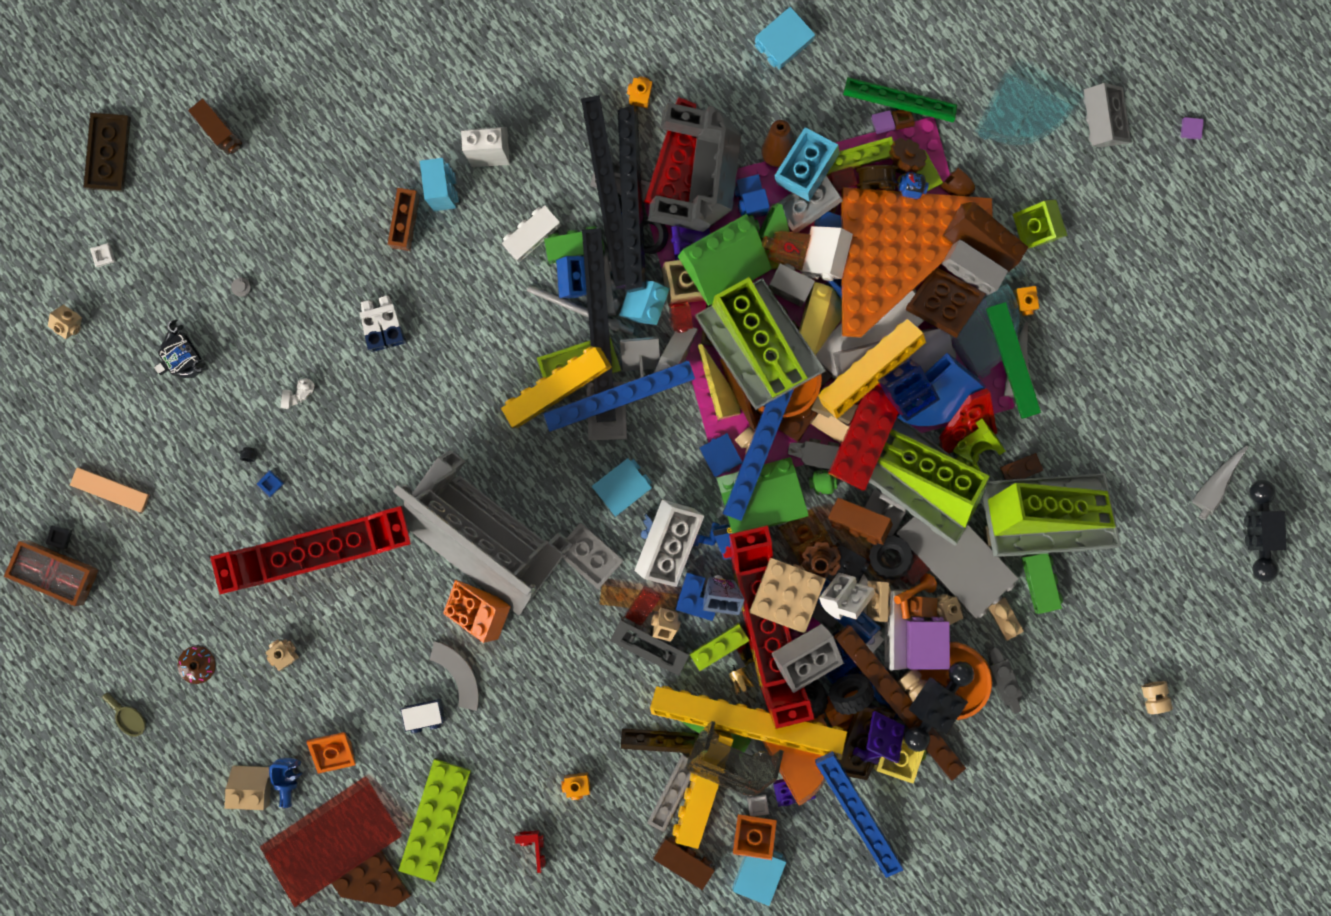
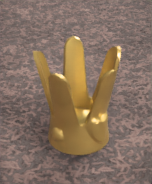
[729,665,754,695]

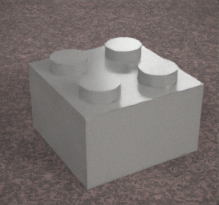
[769,263,815,307]

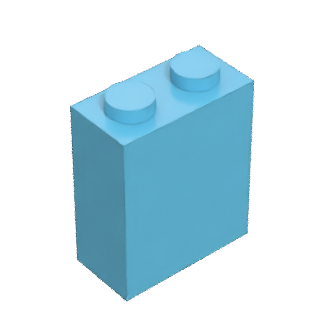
[755,7,815,70]
[619,281,670,325]
[592,458,652,517]
[732,850,786,906]

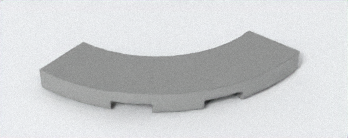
[430,641,479,711]

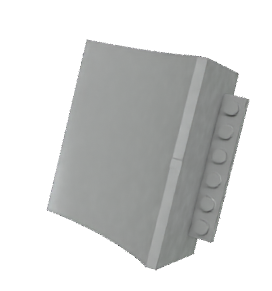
[393,450,573,616]

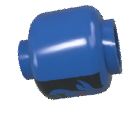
[899,172,929,199]

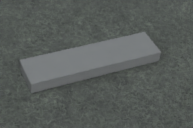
[647,753,697,832]

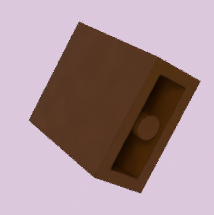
[188,98,242,155]

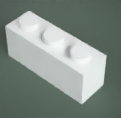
[502,206,561,263]

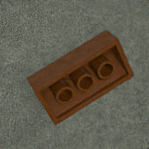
[943,201,1028,273]

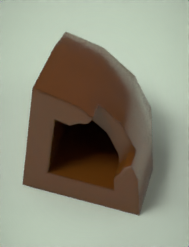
[940,167,976,197]

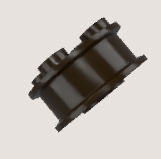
[856,165,899,191]

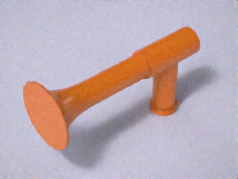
[894,574,937,619]

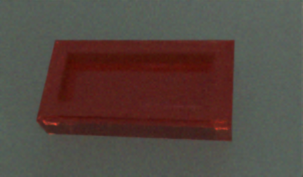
[625,586,661,626]

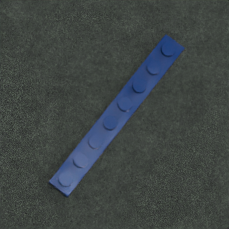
[543,361,695,432]
[723,389,794,521]
[815,751,903,878]

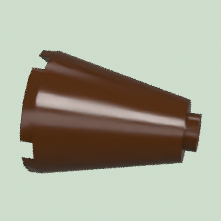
[761,120,797,168]

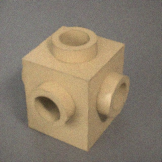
[48,304,82,339]
[937,594,963,625]
[651,607,680,642]
[265,639,299,671]

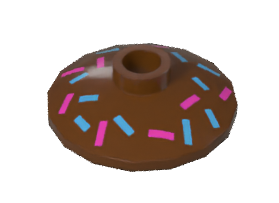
[177,646,216,684]

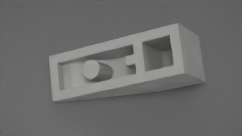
[654,322,698,373]

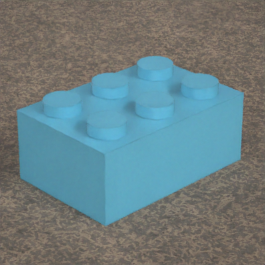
[775,127,840,202]
[420,158,459,211]

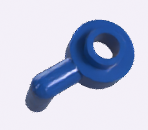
[693,522,720,546]

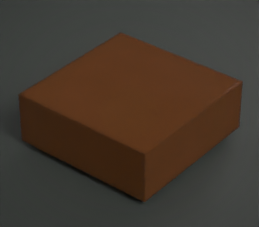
[891,110,915,130]

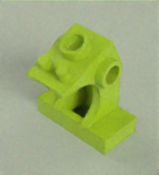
[953,419,1006,471]

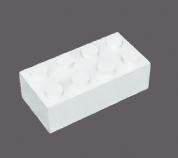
[634,499,704,587]

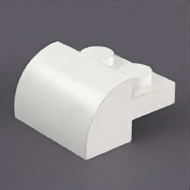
[820,573,875,620]

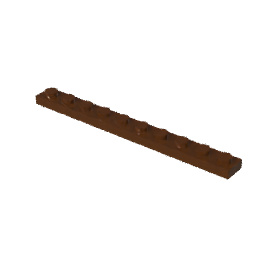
[834,624,966,781]

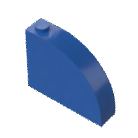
[897,353,987,426]

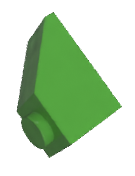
[758,203,790,247]

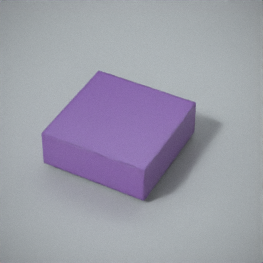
[871,110,895,134]
[1181,117,1204,140]

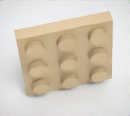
[750,557,826,633]

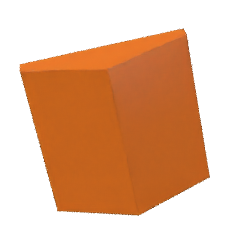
[307,732,356,774]

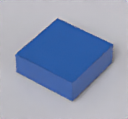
[257,470,285,497]

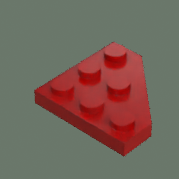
[939,388,997,454]

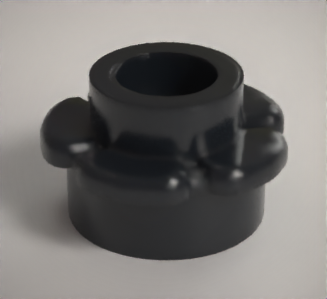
[238,447,258,462]

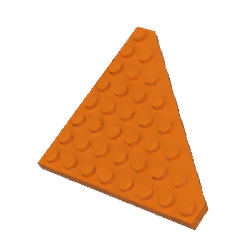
[841,187,993,337]

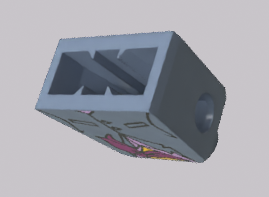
[703,575,745,615]

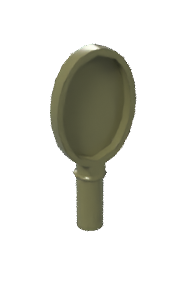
[102,692,146,737]

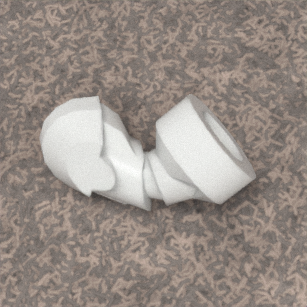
[281,378,314,409]

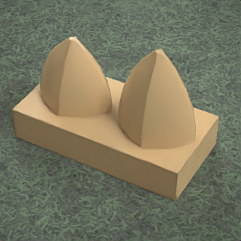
[988,597,1024,641]

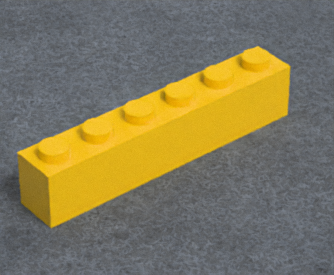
[818,319,926,419]
[501,346,612,428]
[672,728,734,849]

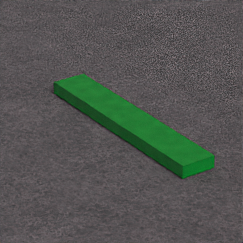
[843,77,958,123]
[986,302,1041,419]

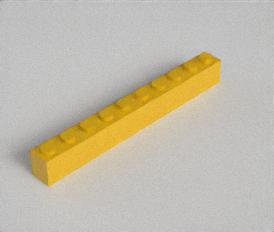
[650,686,847,760]

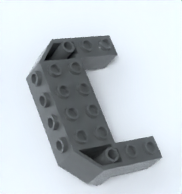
[648,103,741,232]

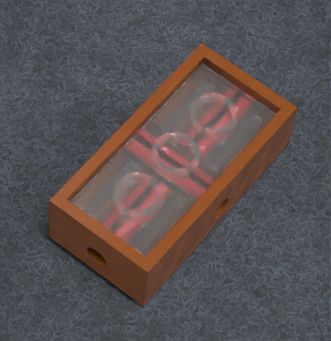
[4,540,99,606]

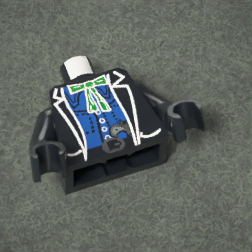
[154,319,208,378]

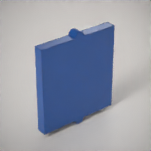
[699,433,743,477]

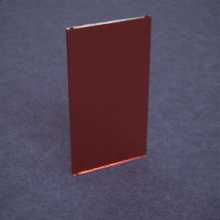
[260,776,402,908]

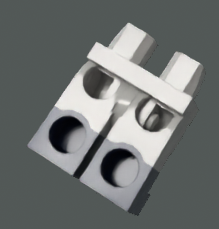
[360,296,407,353]

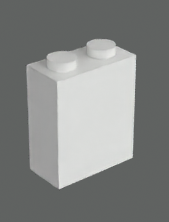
[800,226,853,281]

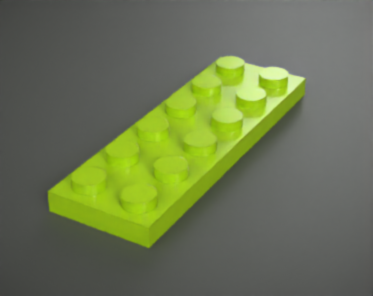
[398,759,471,883]

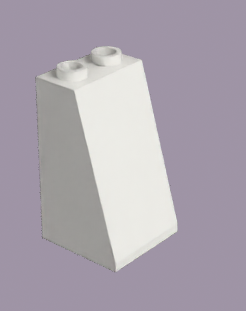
[461,127,510,167]

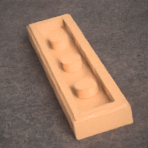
[70,468,150,513]

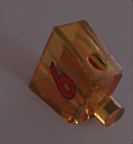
[762,231,811,271]

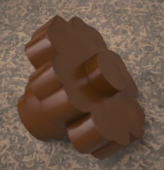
[889,138,927,174]
[802,539,841,578]

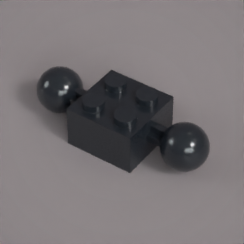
[1244,480,1287,582]
[905,661,974,752]

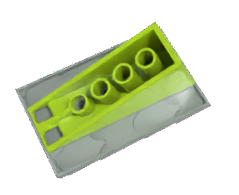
[695,277,826,410]
[869,418,990,546]
[982,473,1121,557]

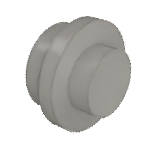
[231,278,251,297]

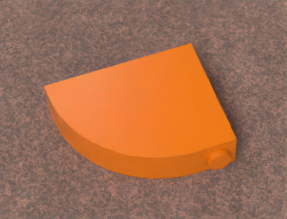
[762,713,827,806]

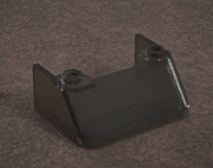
[685,721,784,797]

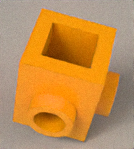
[627,77,653,109]
[1011,286,1039,316]
[561,772,591,800]

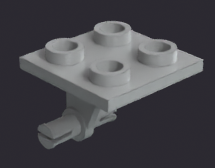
[620,337,660,382]
[864,489,907,536]

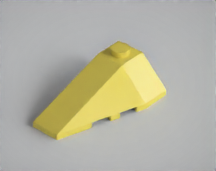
[799,282,842,356]
[698,344,742,420]

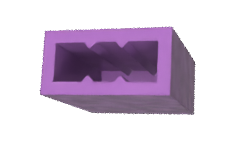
[906,617,950,669]

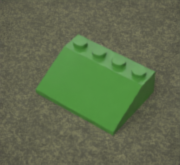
[678,214,772,306]
[717,457,808,534]

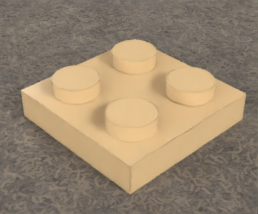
[867,581,891,622]

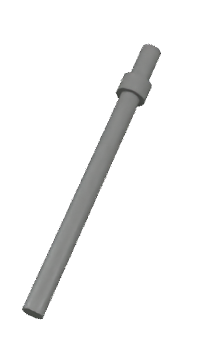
[527,285,635,336]

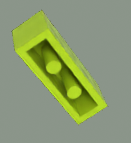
[689,623,749,671]

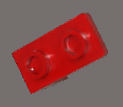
[515,830,546,873]

